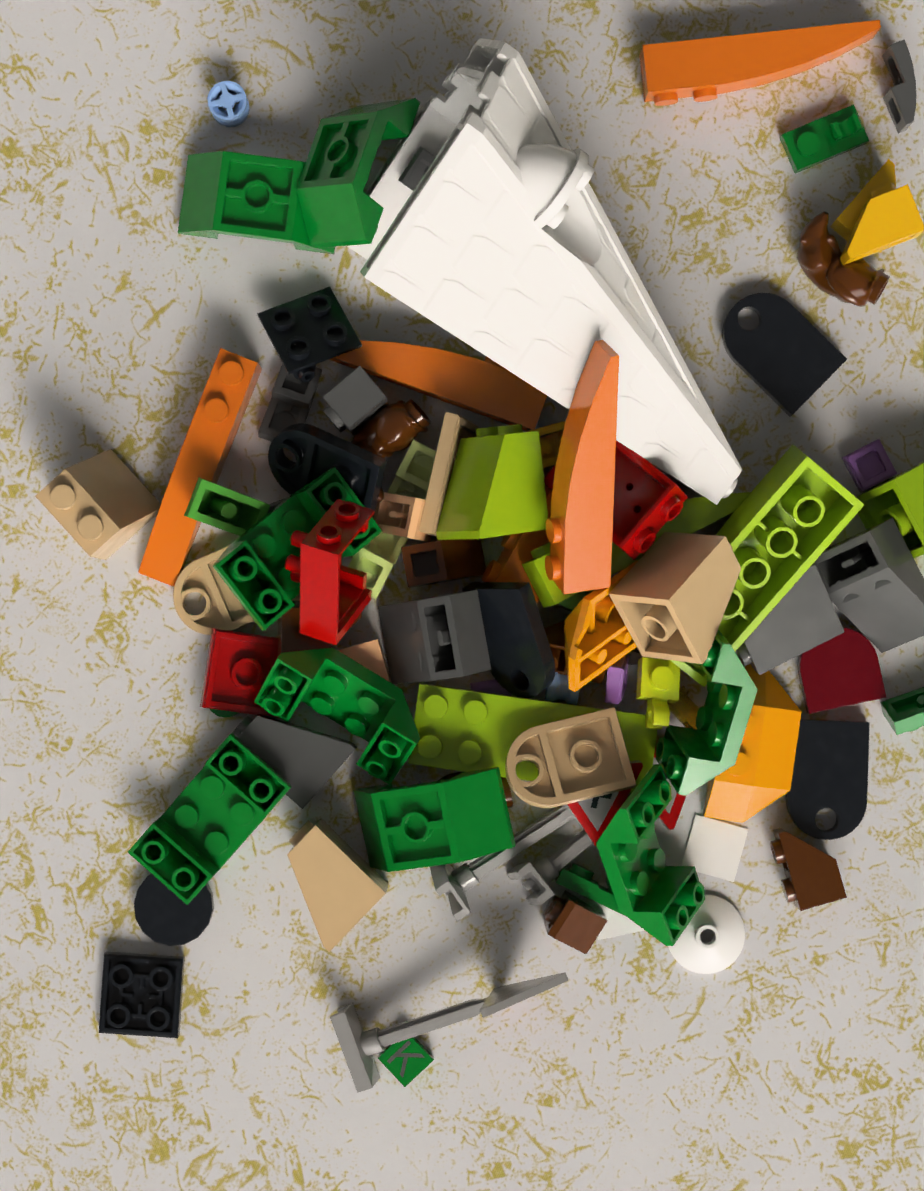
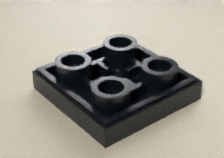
[99,952,185,1038]

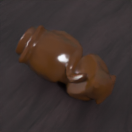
[797,211,890,307]
[351,399,431,501]

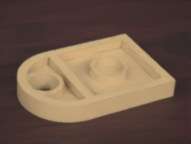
[173,546,300,635]
[505,707,636,808]

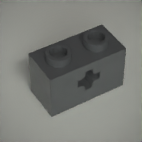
[323,366,389,435]

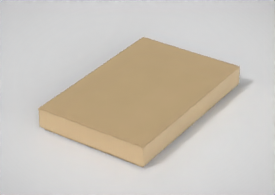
[419,412,479,538]

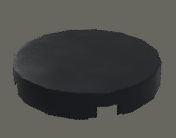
[134,874,214,946]

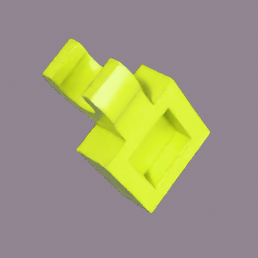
[636,657,681,730]

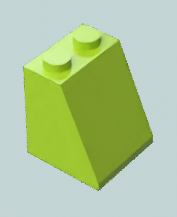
[436,424,548,540]
[856,461,924,558]

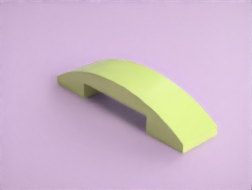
[348,439,436,599]

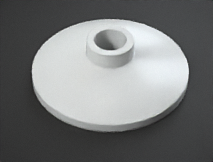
[668,894,745,974]

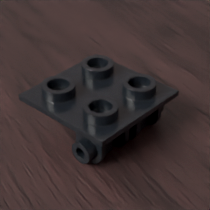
[257,287,362,382]

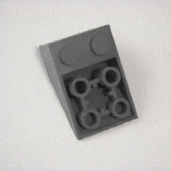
[814,518,924,653]
[378,590,491,684]

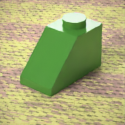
[184,478,270,536]

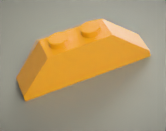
[564,560,638,692]
[703,664,802,822]

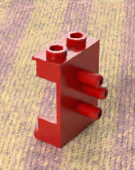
[544,440,688,560]
[285,499,375,645]

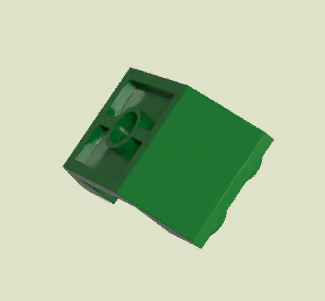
[296,98,420,248]
[178,151,335,254]
[213,467,382,631]
[655,630,758,796]
[254,648,420,785]
[128,733,292,905]
[596,764,705,946]
[353,767,516,872]

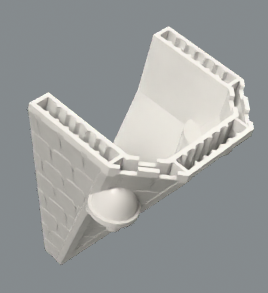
[347,38,742,505]

